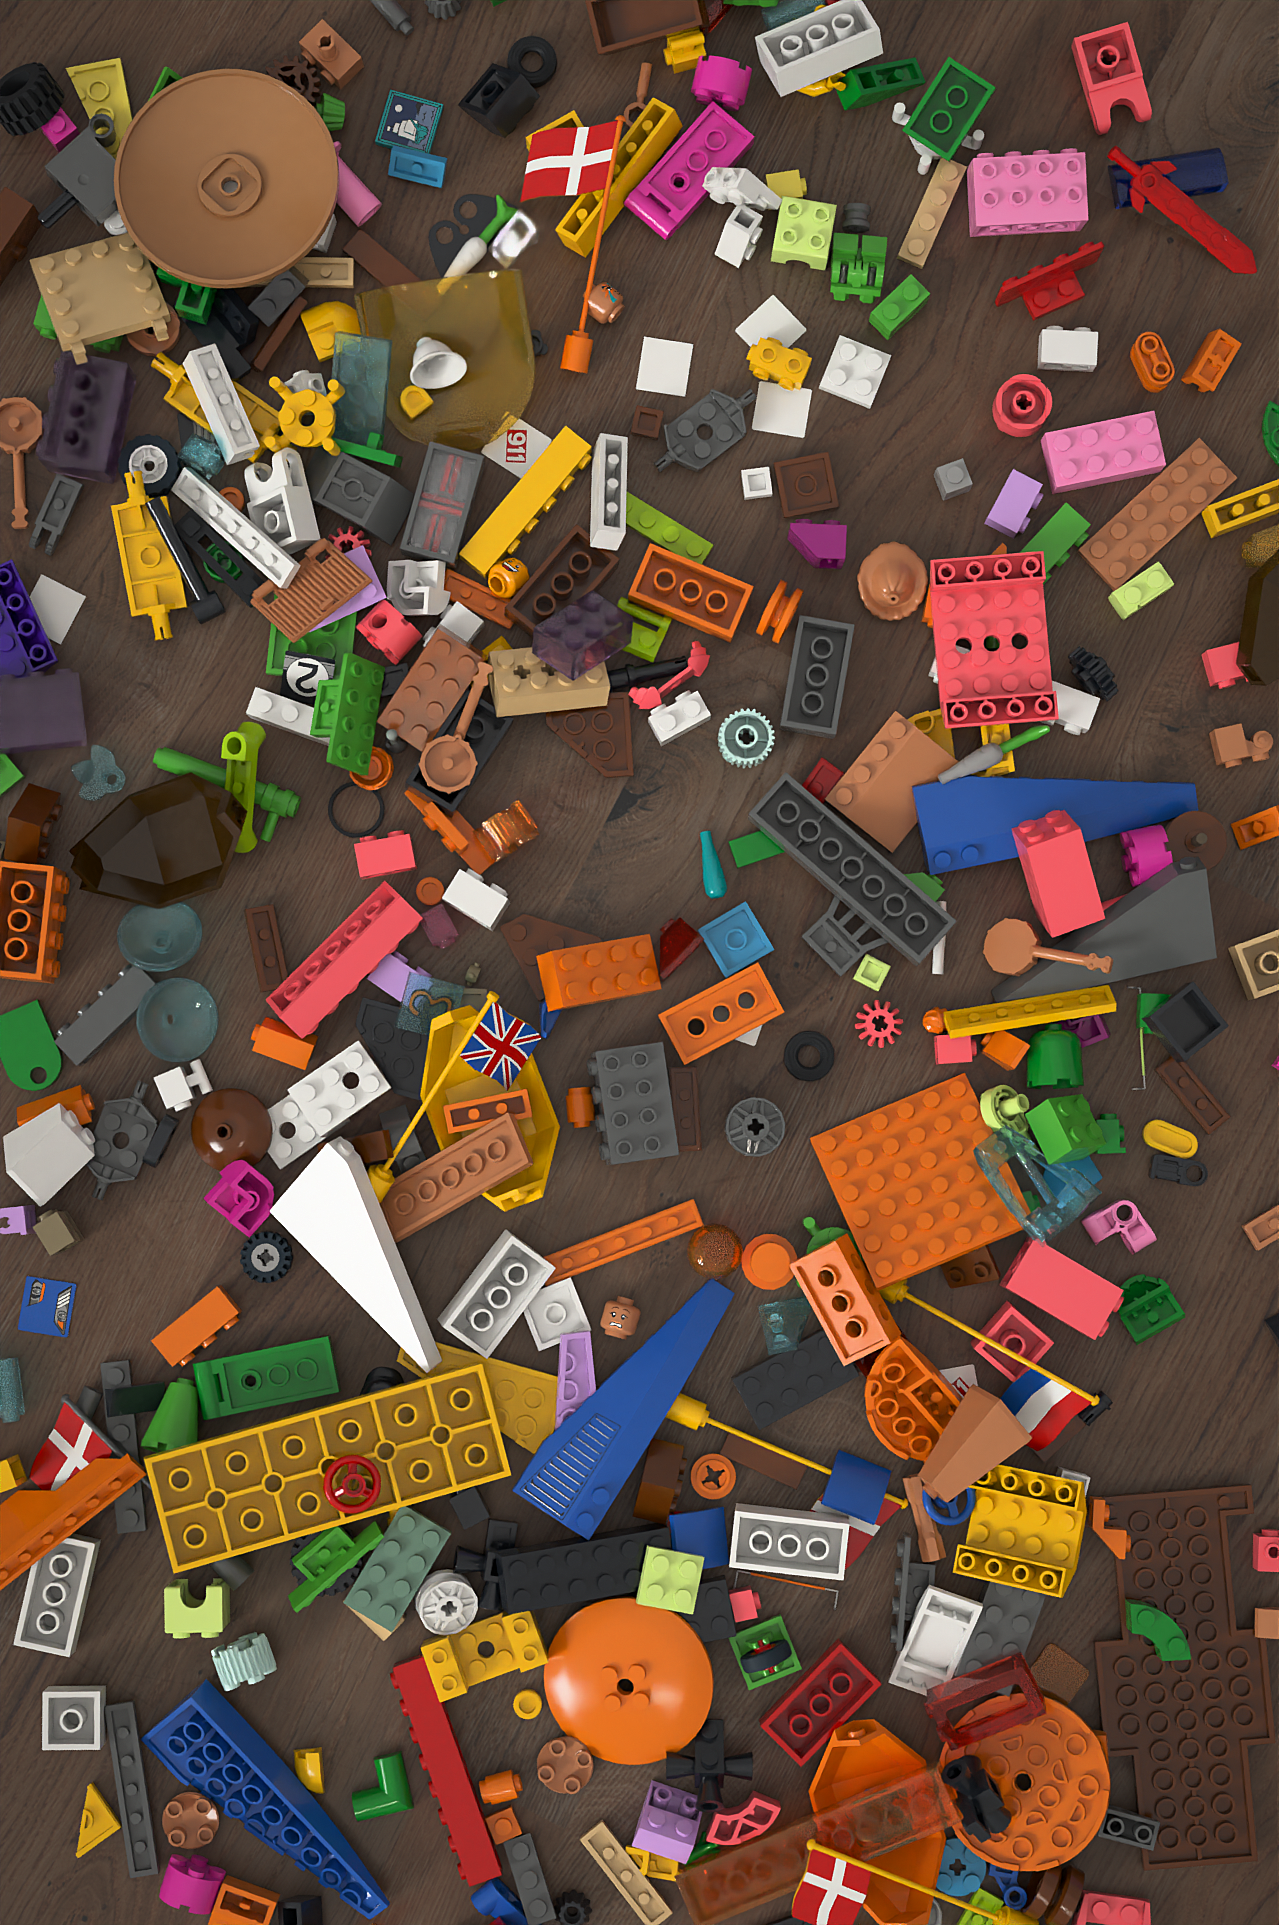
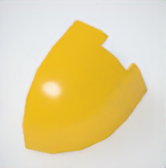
[293,1747,325,1793]

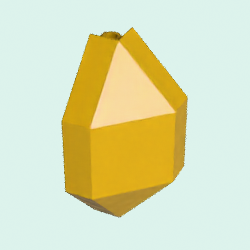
[420,1005,560,1212]

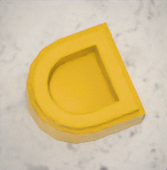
[400,385,434,420]

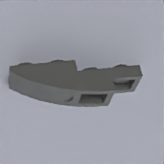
[1096,1804,1160,1851]

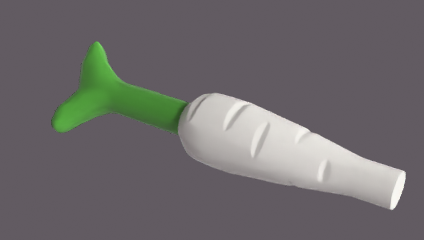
[435,194,525,295]

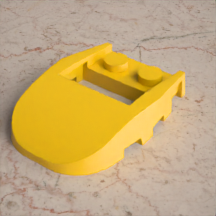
[907,709,1015,777]

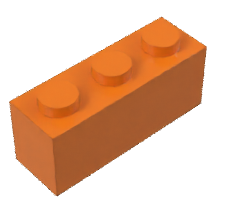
[443,1088,533,1134]
[151,1285,242,1367]

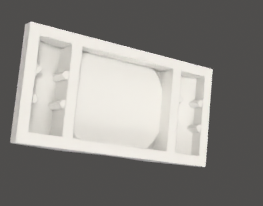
[888,1585,983,1701]

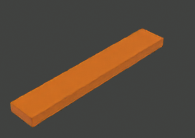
[543,1199,704,1286]

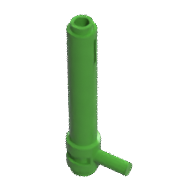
[153,747,301,842]

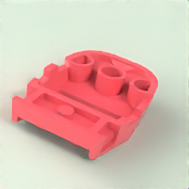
[1071,1890,1151,1925]

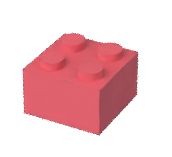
[970,1300,1054,1382]

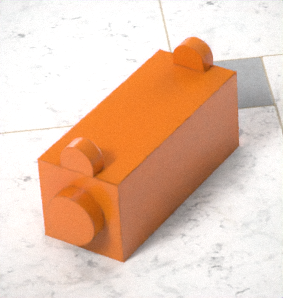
[17,1085,95,1127]

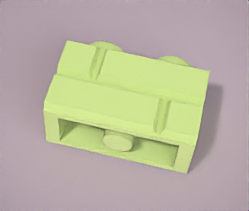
[1108,562,1174,621]

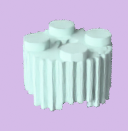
[718,708,775,768]
[211,1632,277,1691]

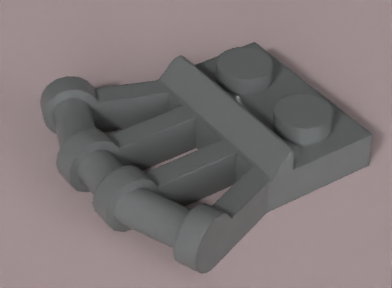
[801,895,889,977]

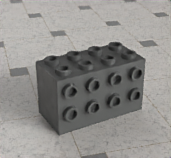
[587,1042,679,1165]

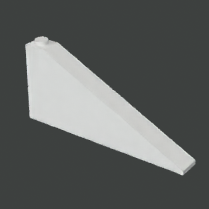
[270,1136,442,1373]

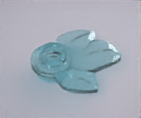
[71,745,126,801]

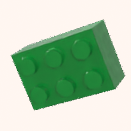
[902,57,997,162]

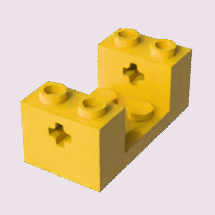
[421,1610,549,1702]

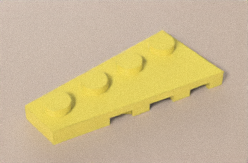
[66,58,133,159]

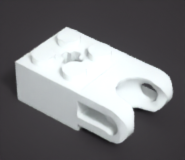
[244,447,320,555]

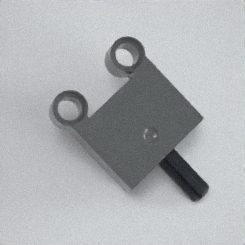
[38,113,118,229]

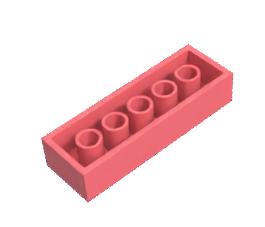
[266,881,423,1039]

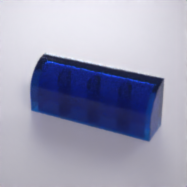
[1108,147,1229,209]

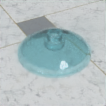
[117,902,203,972]
[137,977,218,1062]

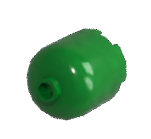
[1027,1024,1084,1089]

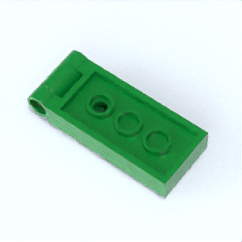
[193,1335,341,1420]

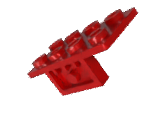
[995,242,1104,321]

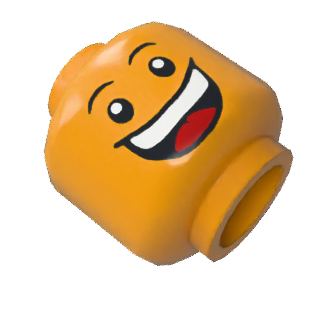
[488,558,530,598]

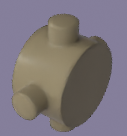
[465,962,482,986]

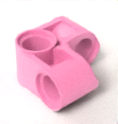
[1081,1199,1157,1255]

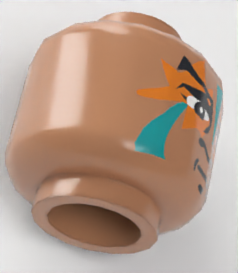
[583,282,625,324]

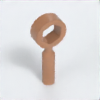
[624,63,652,129]

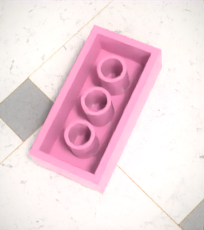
[1041,411,1166,494]

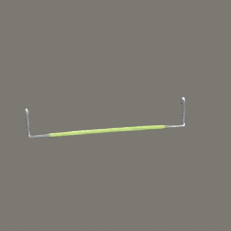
[1127,987,1146,1090]

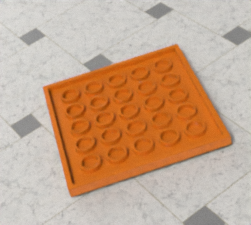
[810,1073,1035,1291]

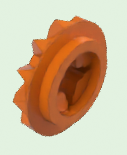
[691,1453,736,1499]

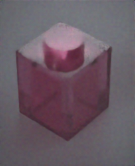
[420,903,459,949]

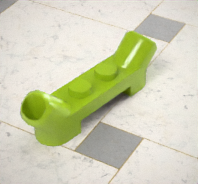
[221,722,266,853]

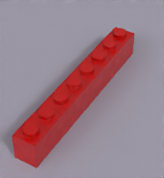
[390,1654,503,1887]

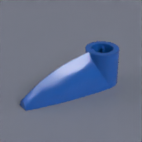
[471,1877,542,1925]

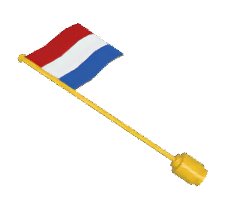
[879,1279,1100,1452]

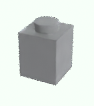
[934,458,973,501]

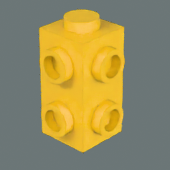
[746,337,812,391]

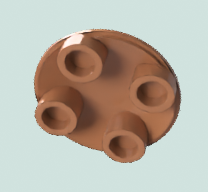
[537,1736,594,1794]
[162,1792,219,1849]

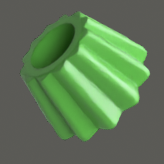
[315,93,345,131]

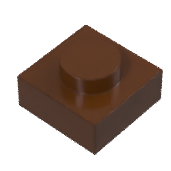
[631,405,664,440]

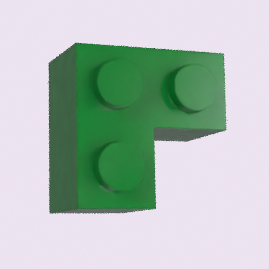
[157,267,217,325]

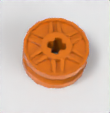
[756,580,804,644]

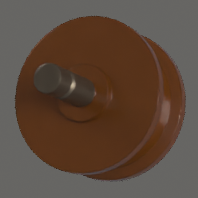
[1164,811,1227,870]

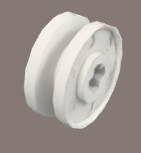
[414,1569,478,1635]

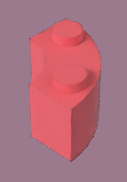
[705,1790,781,1845]

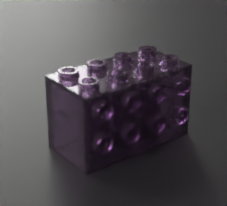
[0,668,88,755]

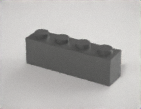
[54,963,163,1067]

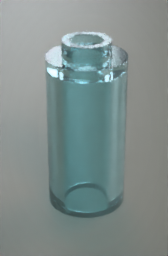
[761,0,825,31]
[0,1357,25,1423]

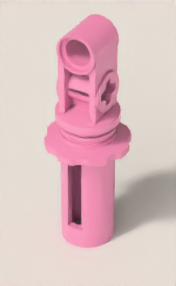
[334,141,382,227]

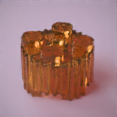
[473,800,540,862]

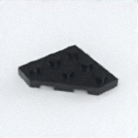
[355,997,436,1101]

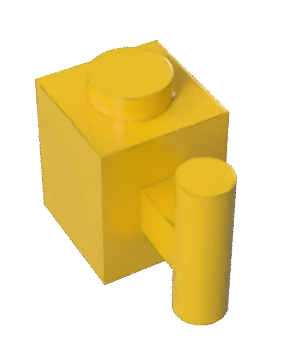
[663,30,707,74]

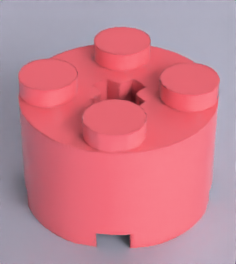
[992,374,1052,437]

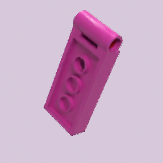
[624,101,755,240]

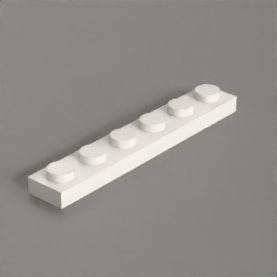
[171,467,301,589]

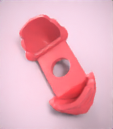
[628,641,710,709]

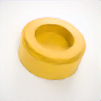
[513,1689,542,1719]

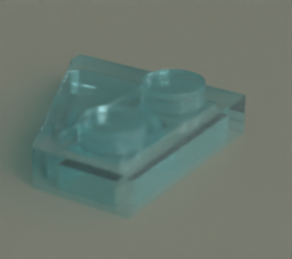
[758,1296,812,1355]

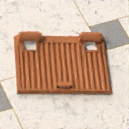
[250,538,373,643]

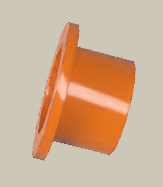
[742,1234,797,1290]

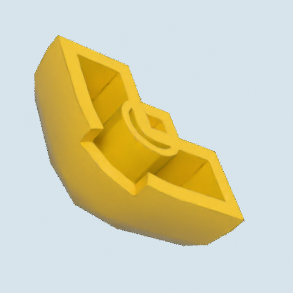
[300,301,372,362]

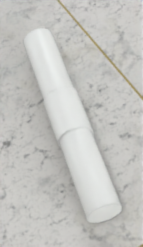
[932,901,947,975]

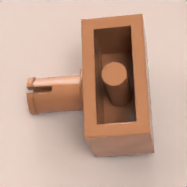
[299,19,364,90]

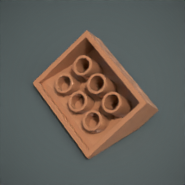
[825,711,958,853]

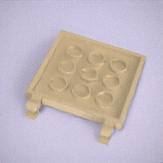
[30,233,171,365]

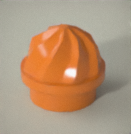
[922,1006,947,1035]

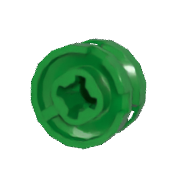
[203,541,245,583]

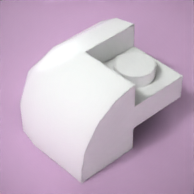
[387,560,451,616]

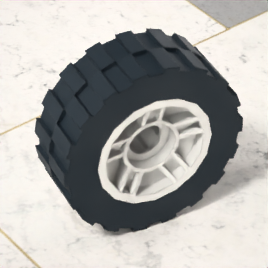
[118,434,182,498]

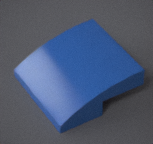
[821,1450,891,1525]
[669,1507,729,1569]

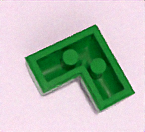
[352,1751,414,1822]

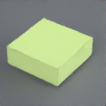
[853,954,891,992]

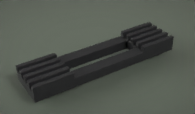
[175,508,264,608]

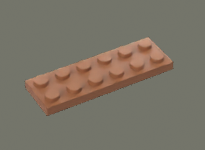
[1077,438,1237,591]
[380,1112,534,1243]

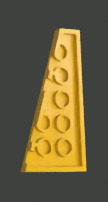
[397,1341,558,1454]

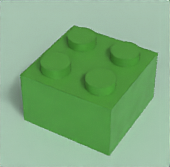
[1025,1094,1106,1165]

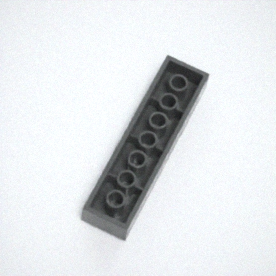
[748,772,957,967]

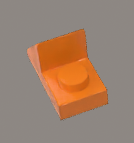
[1231,805,1279,850]

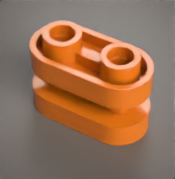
[1130,332,1175,393]

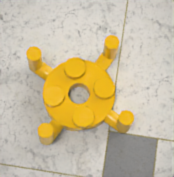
[264,377,345,456]

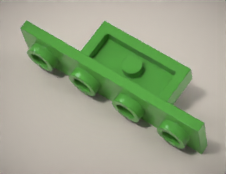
[288,1521,384,1613]

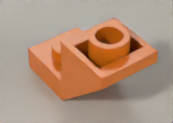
[1088,1496,1131,1559]

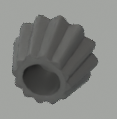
[425,0,462,20]

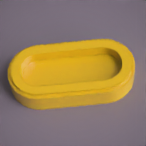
[1142,1120,1198,1159]

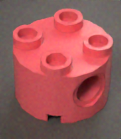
[356,599,423,666]

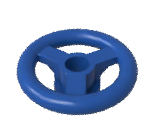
[922,1484,976,1526]

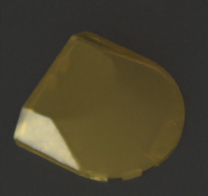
[354,269,536,451]

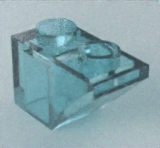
[177,433,224,480]

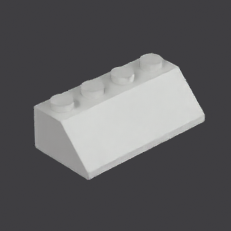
[437,1229,556,1359]

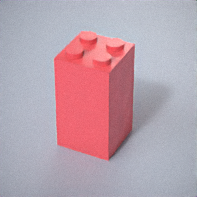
[1011,810,1105,938]
[999,1236,1124,1340]

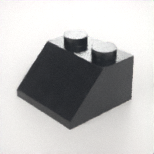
[458,63,540,138]

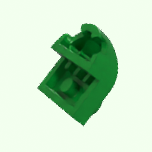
[1118,1274,1185,1345]

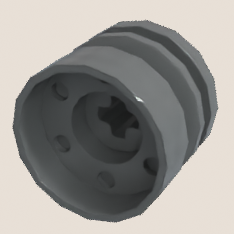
[724,1097,785,1157]

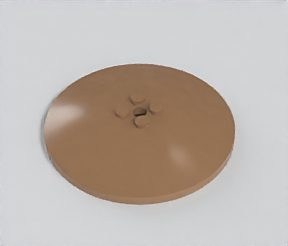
[114,69,339,288]

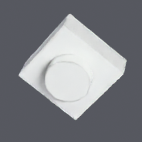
[741,467,773,500]

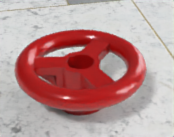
[323,1455,381,1514]

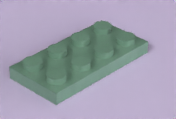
[343,1506,452,1632]

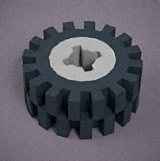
[240,1232,293,1283]

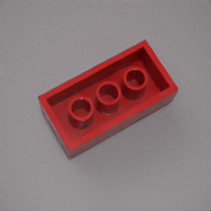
[759,1638,882,1767]

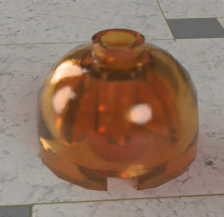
[687,1223,743,1280]

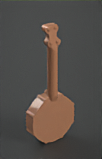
[0,397,45,529]
[418,662,493,794]
[983,918,1113,977]

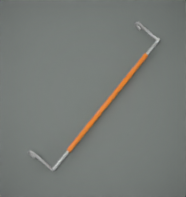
[733,1570,838,1610]

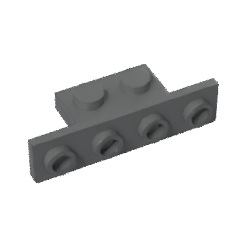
[890,1532,936,1651]

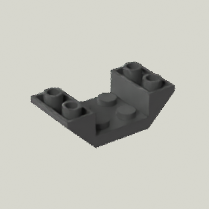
[305,446,415,546]

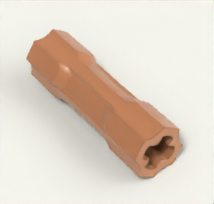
[902,1473,946,1562]

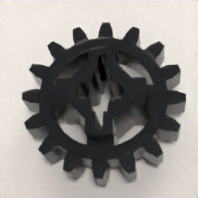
[1068,646,1119,701]

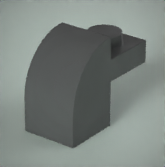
[379,1104,427,1174]

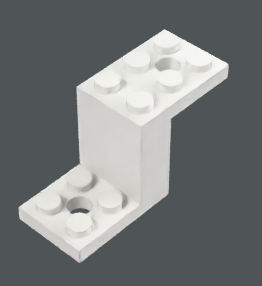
[268,1041,392,1170]

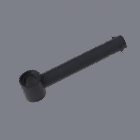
[145,496,226,625]

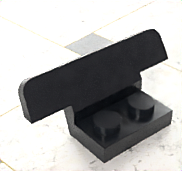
[173,288,259,381]

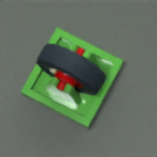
[729,1614,802,1690]

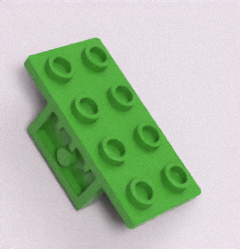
[310,652,385,775]

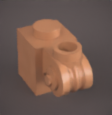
[1209,723,1273,768]

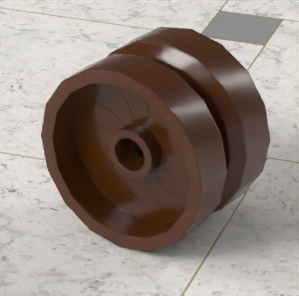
[1021,1864,1085,1925]

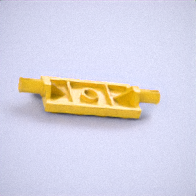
[151,352,297,463]
[111,471,188,641]

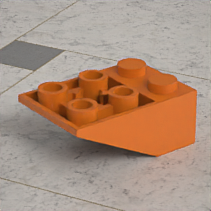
[208,1875,281,1925]

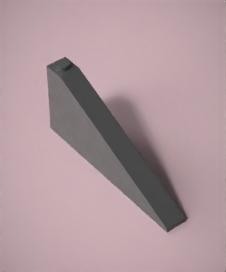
[991,857,1217,1003]

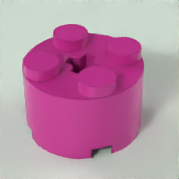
[691,56,752,111]
[1120,825,1173,887]
[159,1854,226,1915]

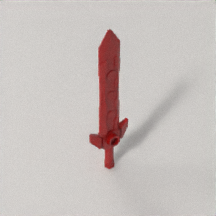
[1107,146,1257,274]

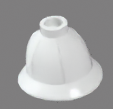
[410,337,467,389]

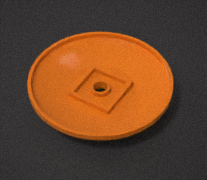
[544,1596,714,1765]

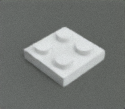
[819,335,891,409]
[523,1277,592,1351]

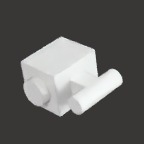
[154,1059,213,1112]

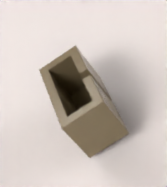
[33,1209,84,1256]

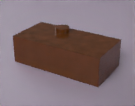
[0,187,42,286]
[504,524,620,646]

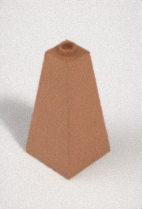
[918,1384,1032,1503]

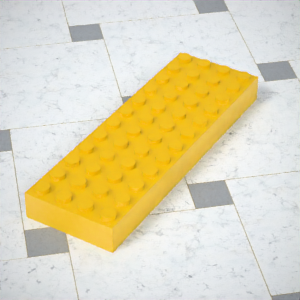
[143,1363,511,1574]

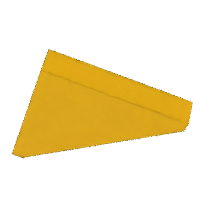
[76,1782,122,1858]

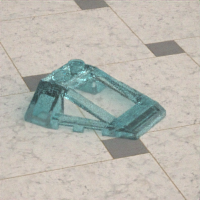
[973,1125,1102,1247]

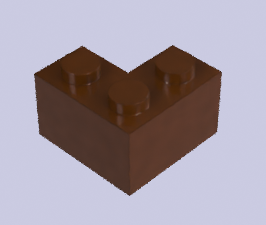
[4,783,63,865]
[632,1438,687,1524]

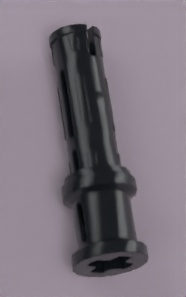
[606,656,688,693]

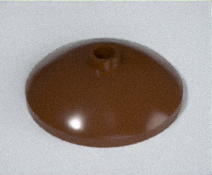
[191,1088,273,1171]

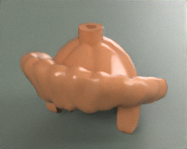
[857,542,929,621]

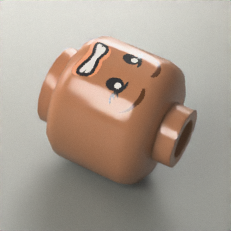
[600,1296,641,1339]

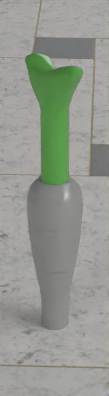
[938,725,1050,785]

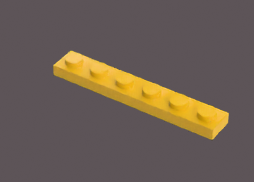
[943,985,1116,1039]

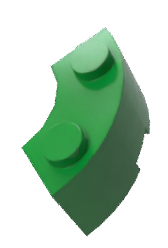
[1125,1599,1191,1661]

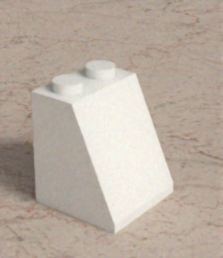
[3,1103,95,1207]

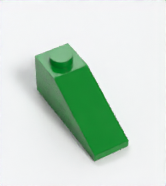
[836,57,926,111]

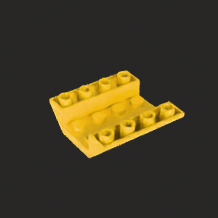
[953,1464,1087,1598]

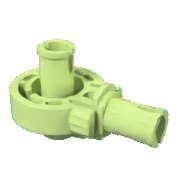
[980,1085,1040,1161]

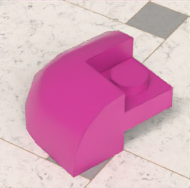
[204,1160,274,1238]

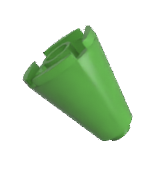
[141,1378,198,1453]

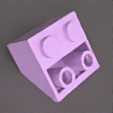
[632,1780,702,1864]

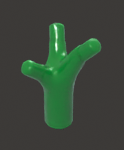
[683,1832,721,1866]

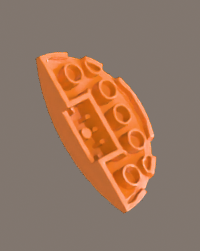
[864,1335,963,1464]

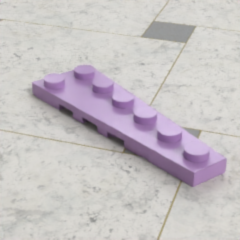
[554,1330,596,1432]

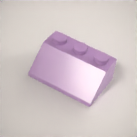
[309,545,387,632]

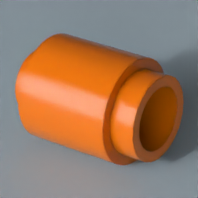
[566,1087,595,1128]
[479,1769,523,1805]

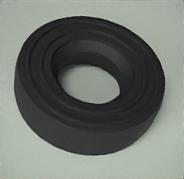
[507,36,557,88]
[784,1031,835,1082]

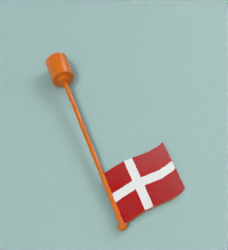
[520,115,626,374]

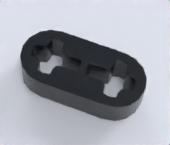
[142,1114,179,1168]

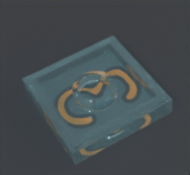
[395,972,465,1035]

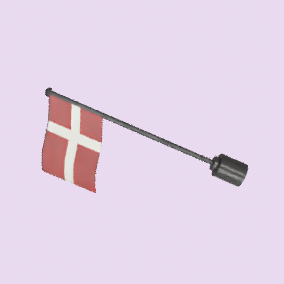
[29,1394,255,1591]

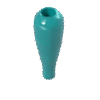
[700,831,727,899]

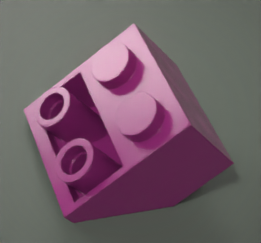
[787,519,847,569]

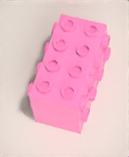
[967,148,1088,237]

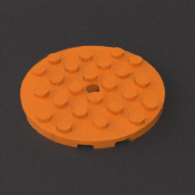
[938,1693,1111,1871]

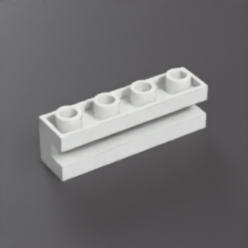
[183,344,260,465]

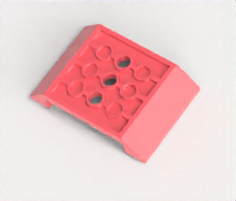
[930,551,1059,729]

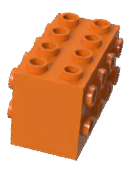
[0,861,70,984]

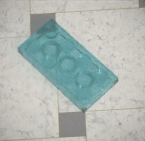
[330,331,392,450]

